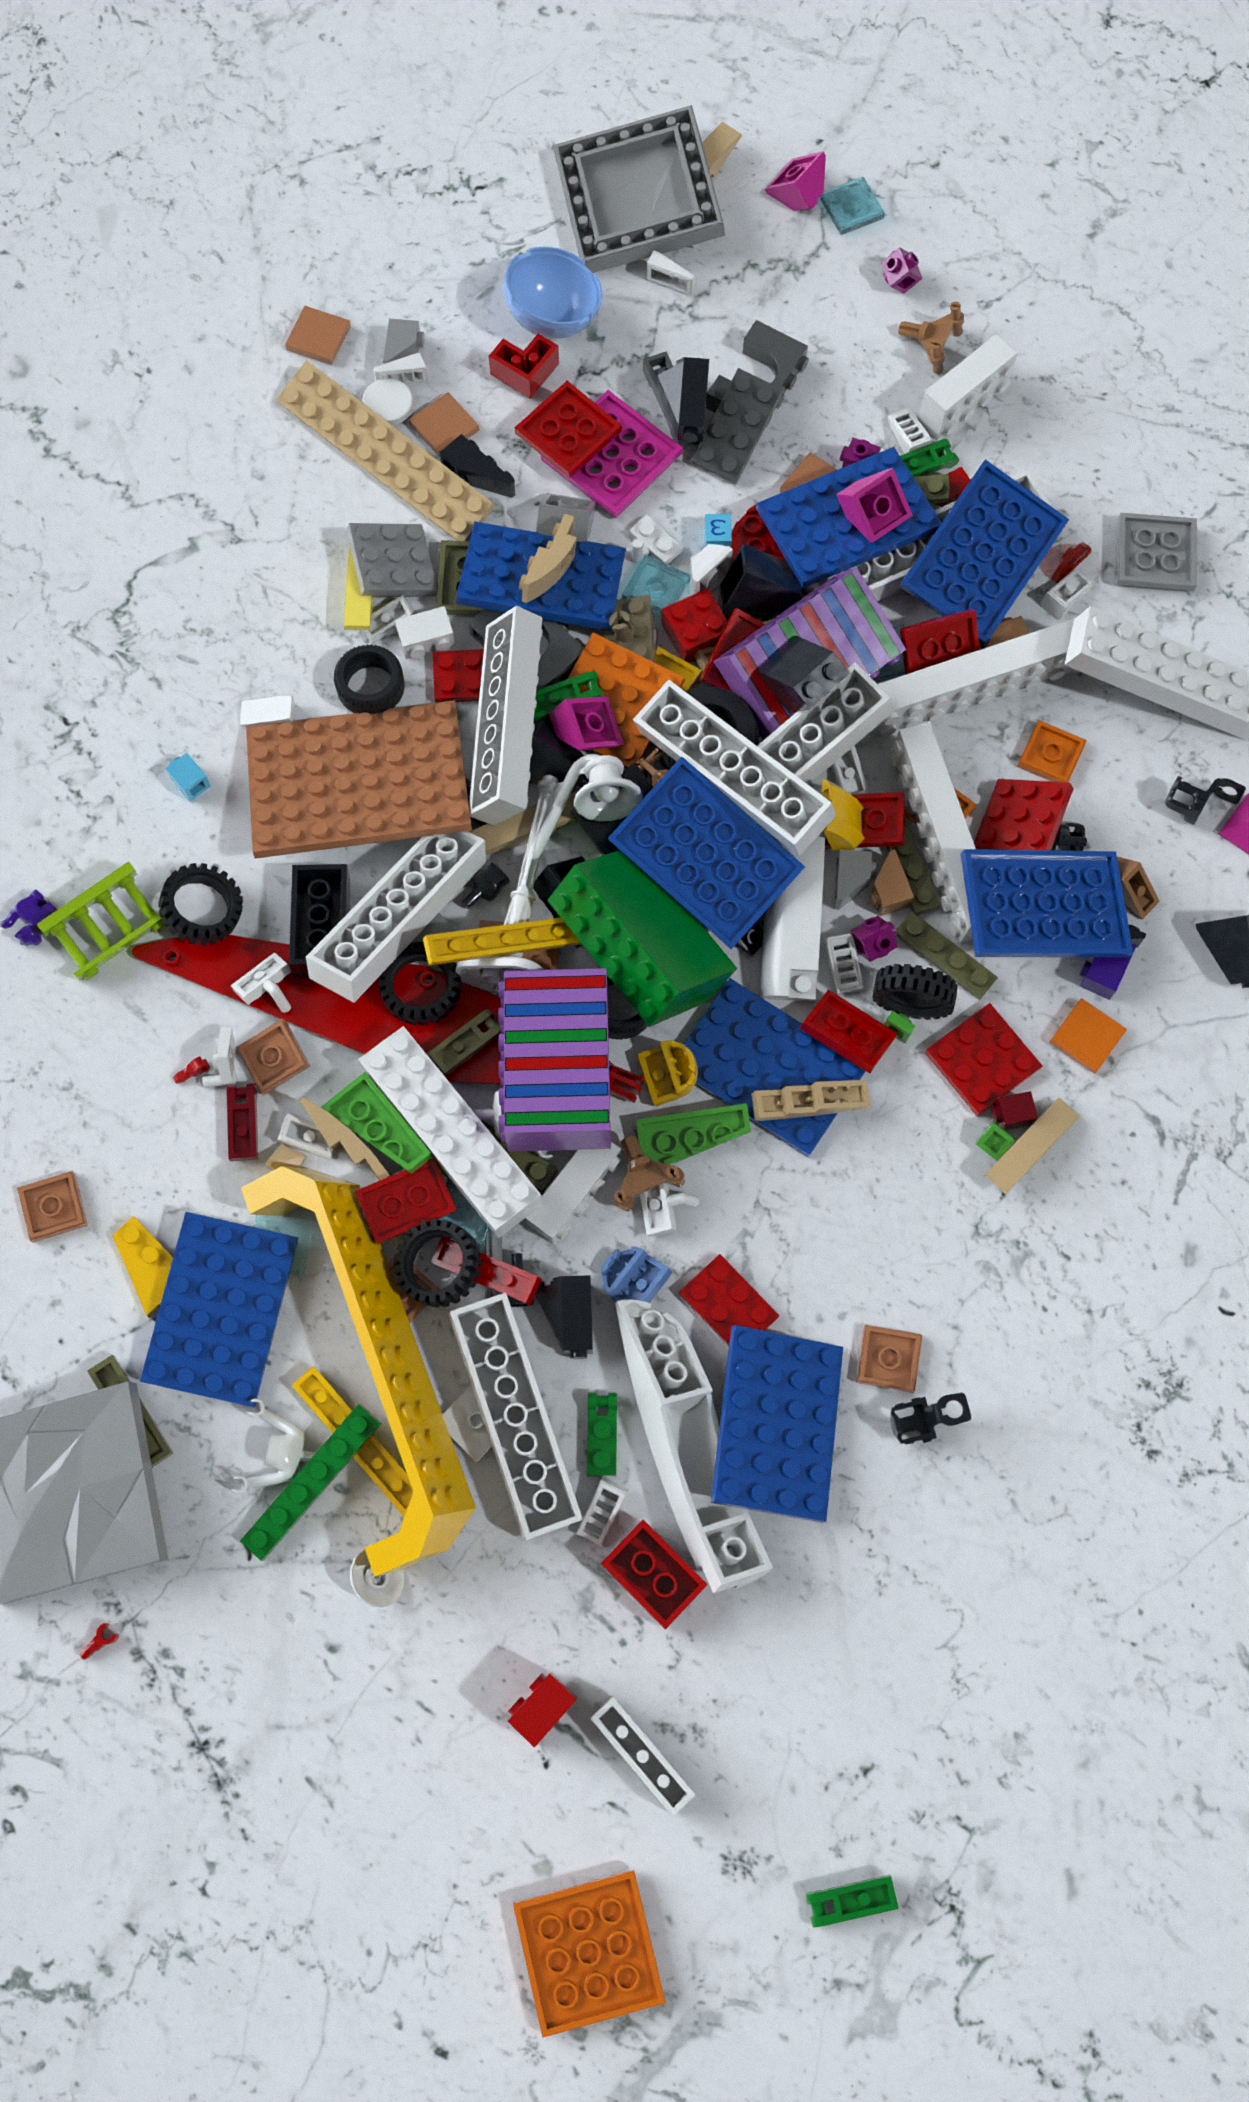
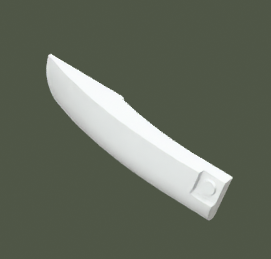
[759,769,827,1002]
[615,1300,773,1593]

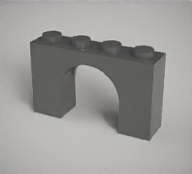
[706,320,809,427]
[468,609,585,691]

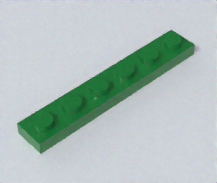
[240,1404,382,1561]

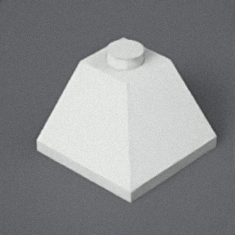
[690,544,733,595]

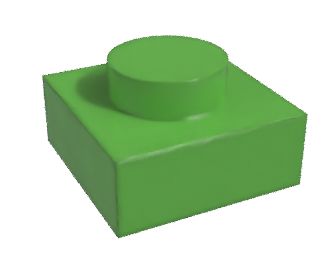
[884,1011,915,1043]
[976,1121,1016,1161]

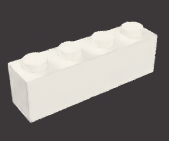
[525,1142,622,1244]
[590,1696,696,1817]

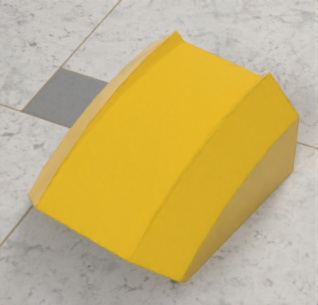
[822,779,865,852]

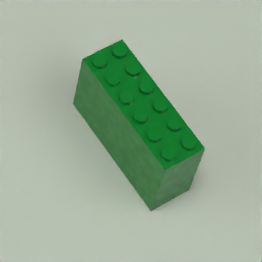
[547,850,737,1027]

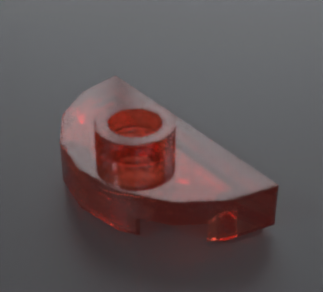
[1051,542,1092,583]

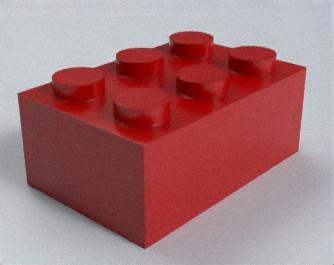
[601,1520,708,1630]

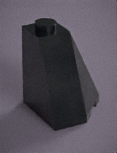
[657,357,710,442]
[528,717,588,793]
[1195,915,1249,988]
[535,1275,593,1359]

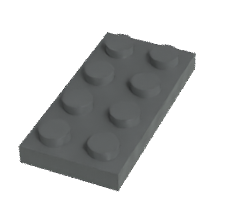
[691,368,784,484]

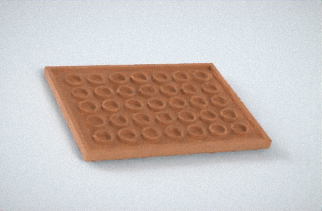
[246,700,472,859]

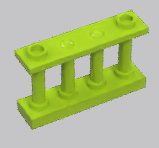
[37,861,165,981]

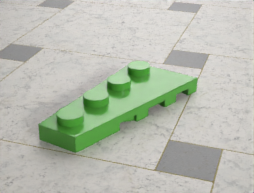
[321,1072,433,1174]
[636,1103,751,1165]

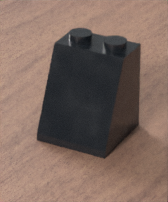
[720,544,803,615]
[756,636,850,713]

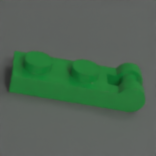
[900,439,959,477]
[534,671,604,722]
[587,1392,617,1476]
[805,1874,899,1927]

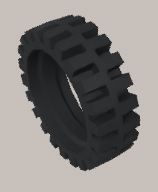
[158,863,243,946]
[379,942,461,1026]
[872,964,958,1020]
[394,1219,482,1308]

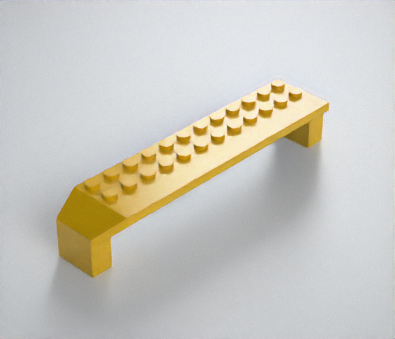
[241,1166,476,1577]

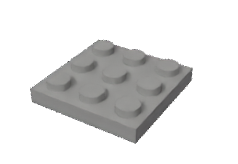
[1117,513,1197,591]
[347,523,438,596]

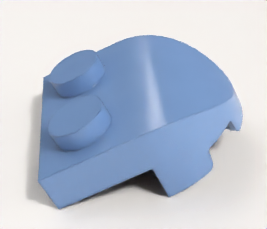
[601,1246,673,1303]

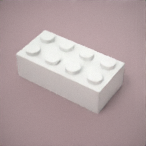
[918,334,1018,441]

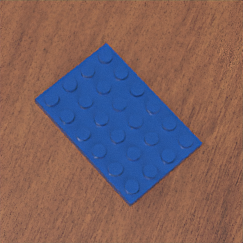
[756,447,942,588]
[899,459,1069,646]
[456,521,626,631]
[608,756,805,950]
[960,849,1133,957]
[683,978,866,1158]
[140,1212,299,1408]
[711,1325,843,1523]

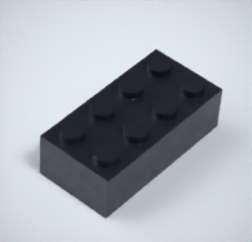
[289,864,350,978]

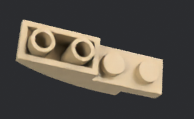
[519,514,577,603]

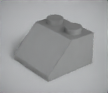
[536,493,596,542]

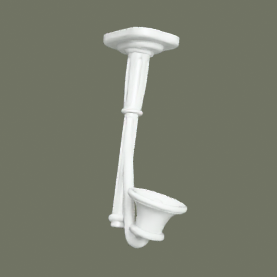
[456,754,643,993]

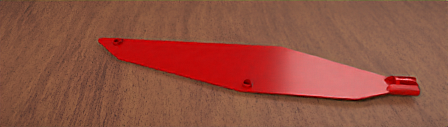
[132,934,645,1103]

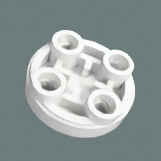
[363,378,413,426]

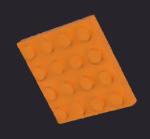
[545,633,685,768]
[513,1869,666,2038]

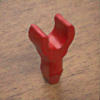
[173,1056,210,1084]
[79,1623,119,1660]

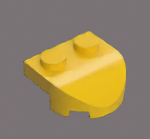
[637,1040,698,1107]

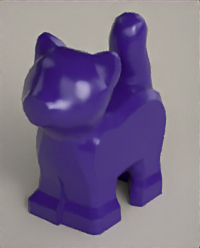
[1,889,57,946]

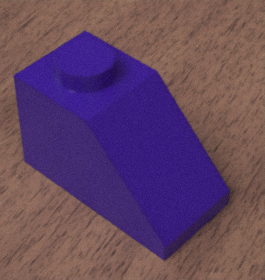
[1079,943,1137,1000]

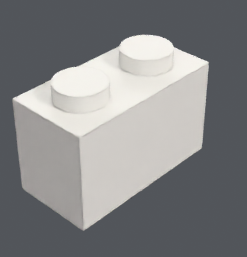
[395,606,455,659]

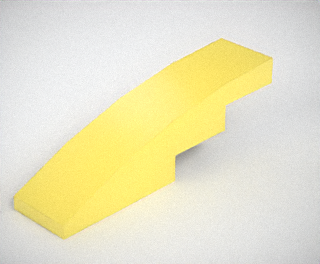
[344,547,375,630]

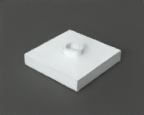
[442,1384,493,1463]

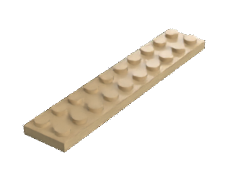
[276,360,496,541]

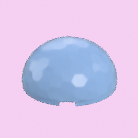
[503,247,602,339]

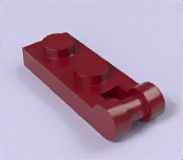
[226,1083,258,1162]

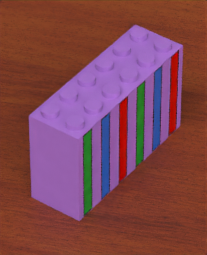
[713,567,906,741]
[498,968,611,1152]

